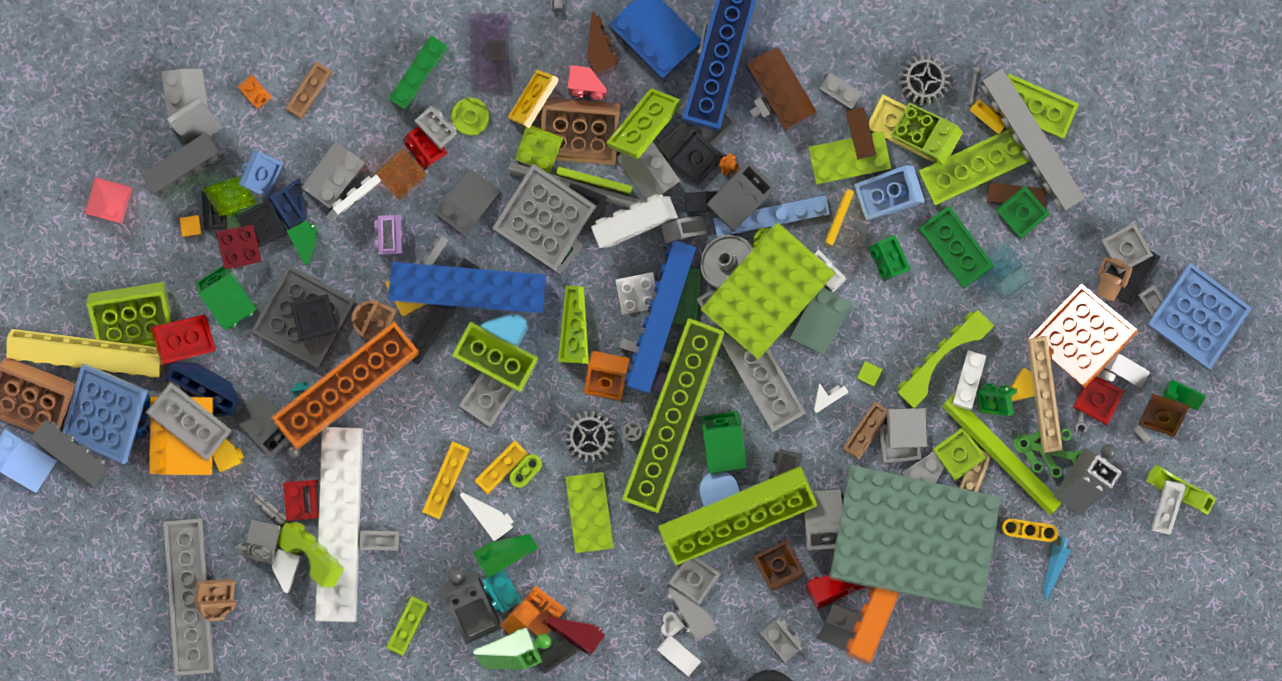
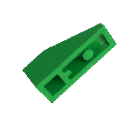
[473,534,538,578]

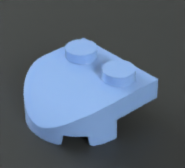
[699,471,740,507]

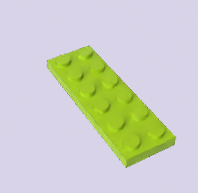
[918,129,1030,206]

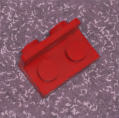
[403,127,448,170]

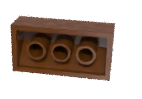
[746,47,817,132]

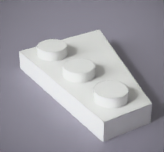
[326,175,381,222]

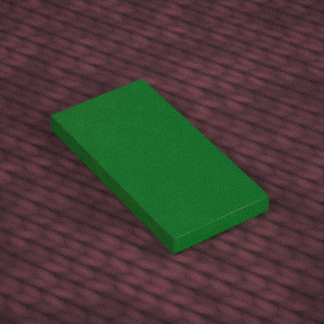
[918,206,995,289]

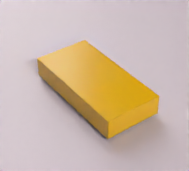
[970,99,1004,134]

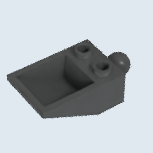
[233,391,300,459]
[1053,444,1122,514]
[440,568,500,642]

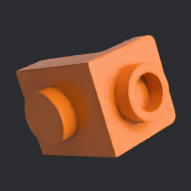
[238,75,271,109]

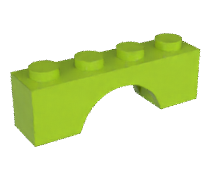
[277,522,344,588]

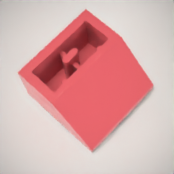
[568,65,607,100]

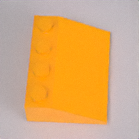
[150,396,213,475]

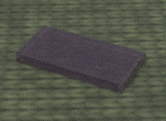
[470,13,510,91]

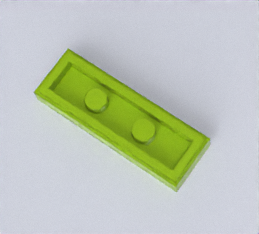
[386,596,429,656]

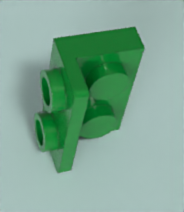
[869,235,911,281]
[976,383,1017,417]

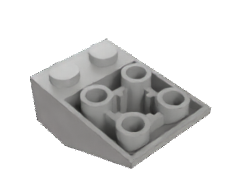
[804,489,842,550]
[667,587,717,640]

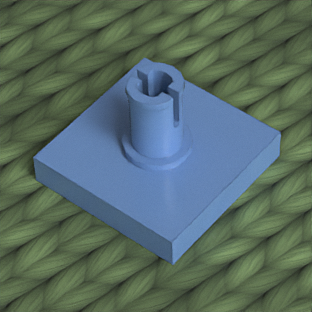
[239,149,283,198]

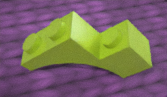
[1146,464,1217,515]

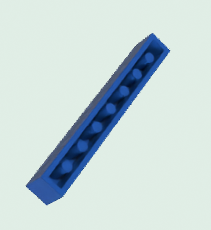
[624,240,696,395]

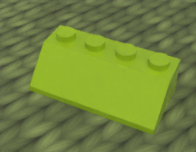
[452,322,538,393]

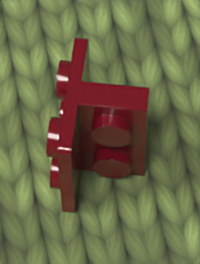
[216,225,262,270]

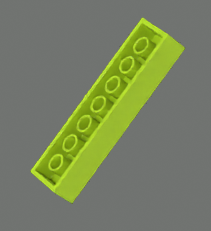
[658,466,818,566]

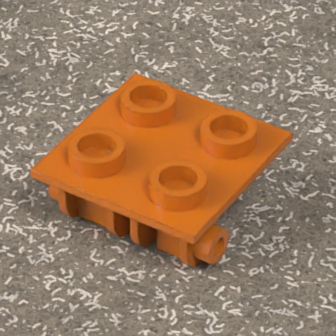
[526,586,566,636]

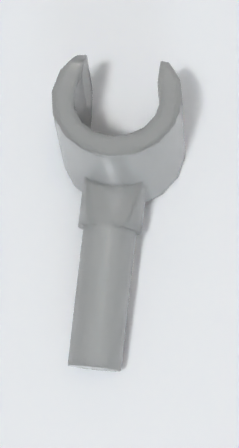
[1074,411,1087,433]

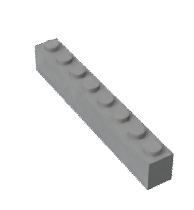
[980,69,1085,212]

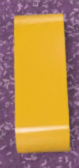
[1001,519,1058,542]

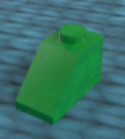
[287,221,319,266]

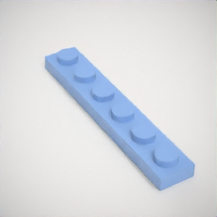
[713,195,830,237]

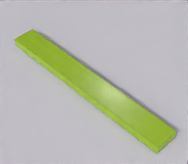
[942,393,1062,515]

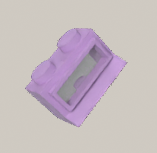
[374,215,403,255]

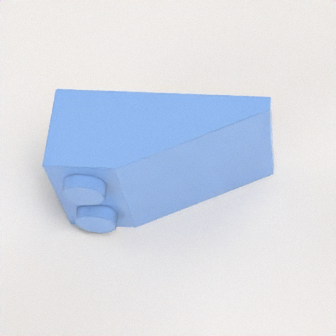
[854,165,925,220]
[0,429,57,493]

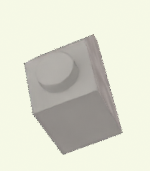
[661,215,707,243]

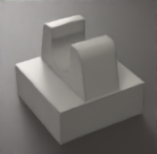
[750,97,773,118]

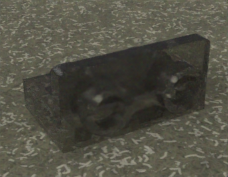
[768,449,802,480]

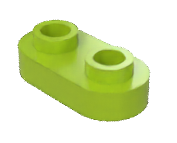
[510,454,542,488]

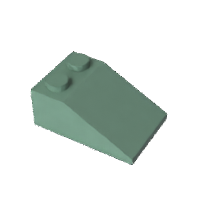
[790,288,852,355]

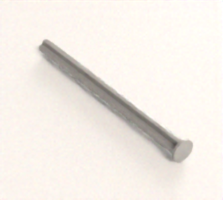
[508,162,647,209]

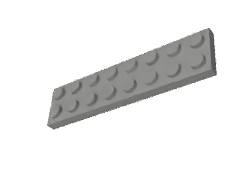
[697,289,806,432]
[163,518,214,676]

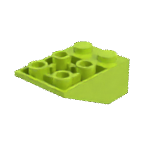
[890,103,963,165]

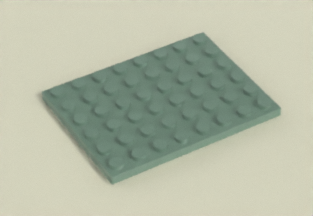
[830,465,1001,610]

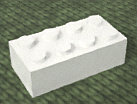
[591,194,678,248]

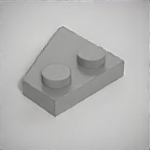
[902,451,944,483]

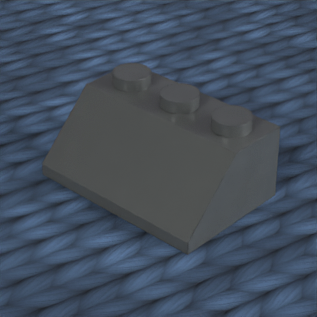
[817,603,887,654]

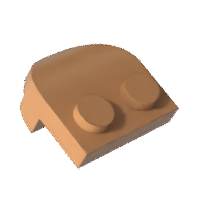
[352,300,398,340]
[194,579,236,621]

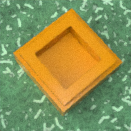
[180,215,202,237]

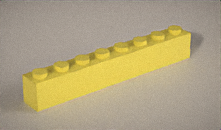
[7,329,163,378]

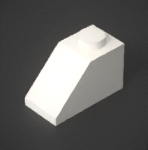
[272,549,302,593]

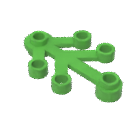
[1013,429,1082,478]

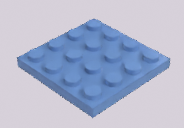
[1146,263,1252,370]
[62,364,148,464]

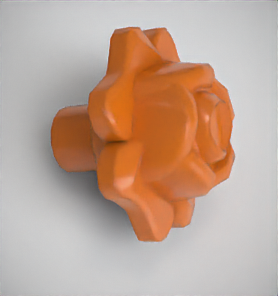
[719,153,739,177]

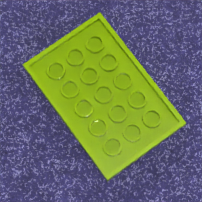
[700,222,835,360]

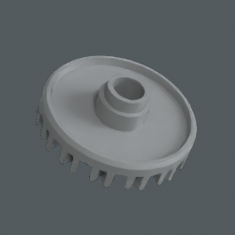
[700,234,753,289]

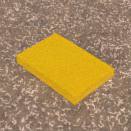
[508,69,559,128]
[824,189,854,248]

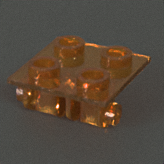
[375,148,427,200]

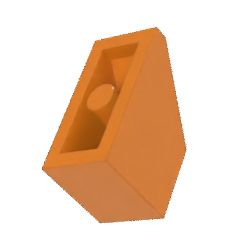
[499,597,540,635]

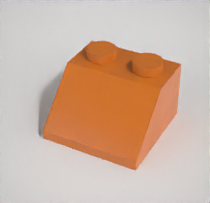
[584,351,630,401]

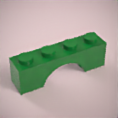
[388,35,448,111]

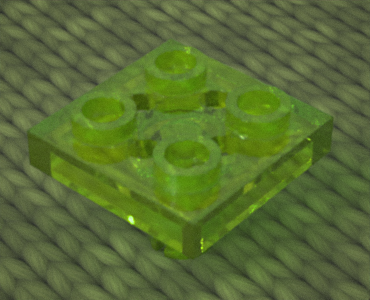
[204,176,256,217]

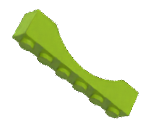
[896,310,994,409]

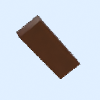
[845,107,876,160]
[987,183,1046,208]

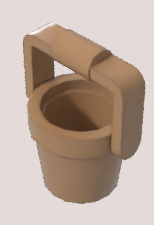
[1096,258,1132,301]

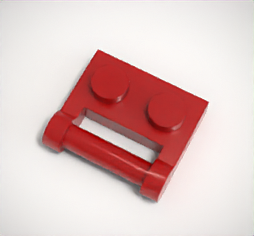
[283,479,319,521]

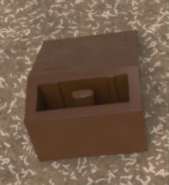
[587,12,618,77]

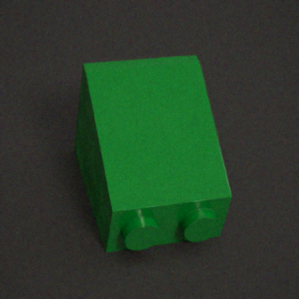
[195,265,256,330]
[700,411,747,474]

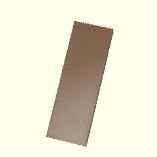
[285,61,333,119]
[842,401,887,460]

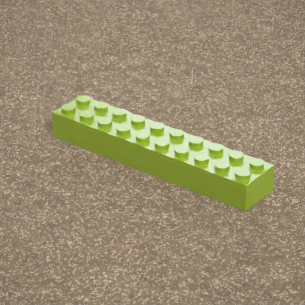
[622,318,725,513]

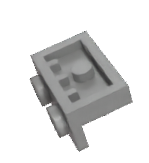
[414,106,457,150]
[760,618,803,662]

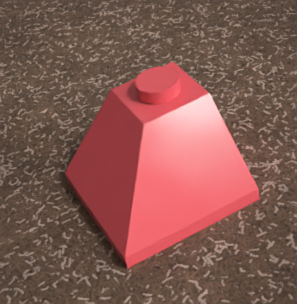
[85,177,132,224]

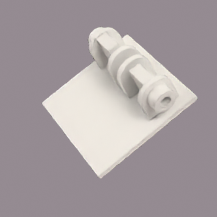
[615,272,657,315]

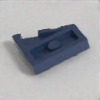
[268,178,306,230]

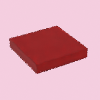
[1072,376,1124,425]

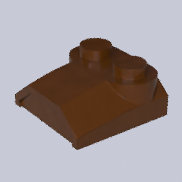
[752,539,805,591]

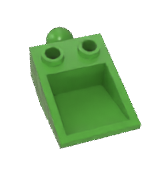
[473,628,551,670]

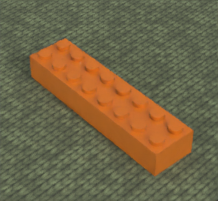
[272,322,419,450]

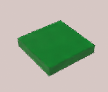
[995,185,1050,239]

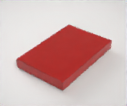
[151,314,216,365]

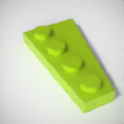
[558,286,589,364]

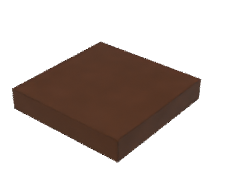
[1138,393,1189,437]

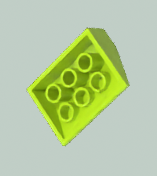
[87,282,172,346]

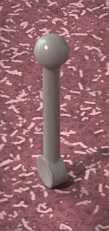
[697,16,710,56]
[969,67,980,106]

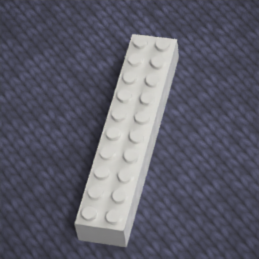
[315,427,363,622]

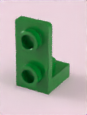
[1162,379,1206,410]

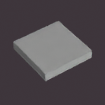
[1100,222,1153,274]
[887,408,927,448]
[879,425,921,464]
[668,557,721,605]

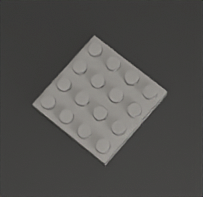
[492,164,597,270]

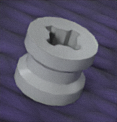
[623,422,642,441]

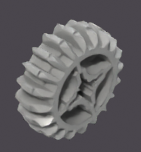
[899,54,951,106]
[564,411,615,462]

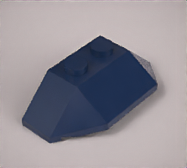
[165,363,240,417]

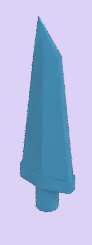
[1043,537,1071,601]

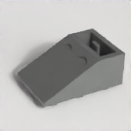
[706,161,776,232]

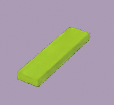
[557,167,632,195]

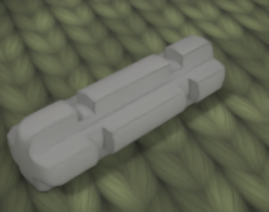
[253,495,286,525]

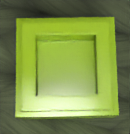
[857,361,882,387]

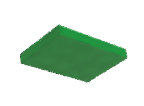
[672,268,702,326]

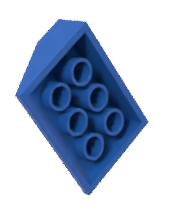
[609,0,701,81]

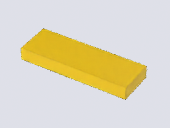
[474,440,528,495]

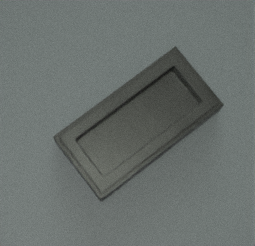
[539,638,577,674]

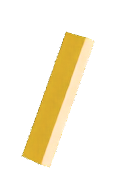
[422,441,470,520]

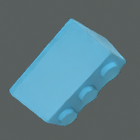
[481,314,529,347]

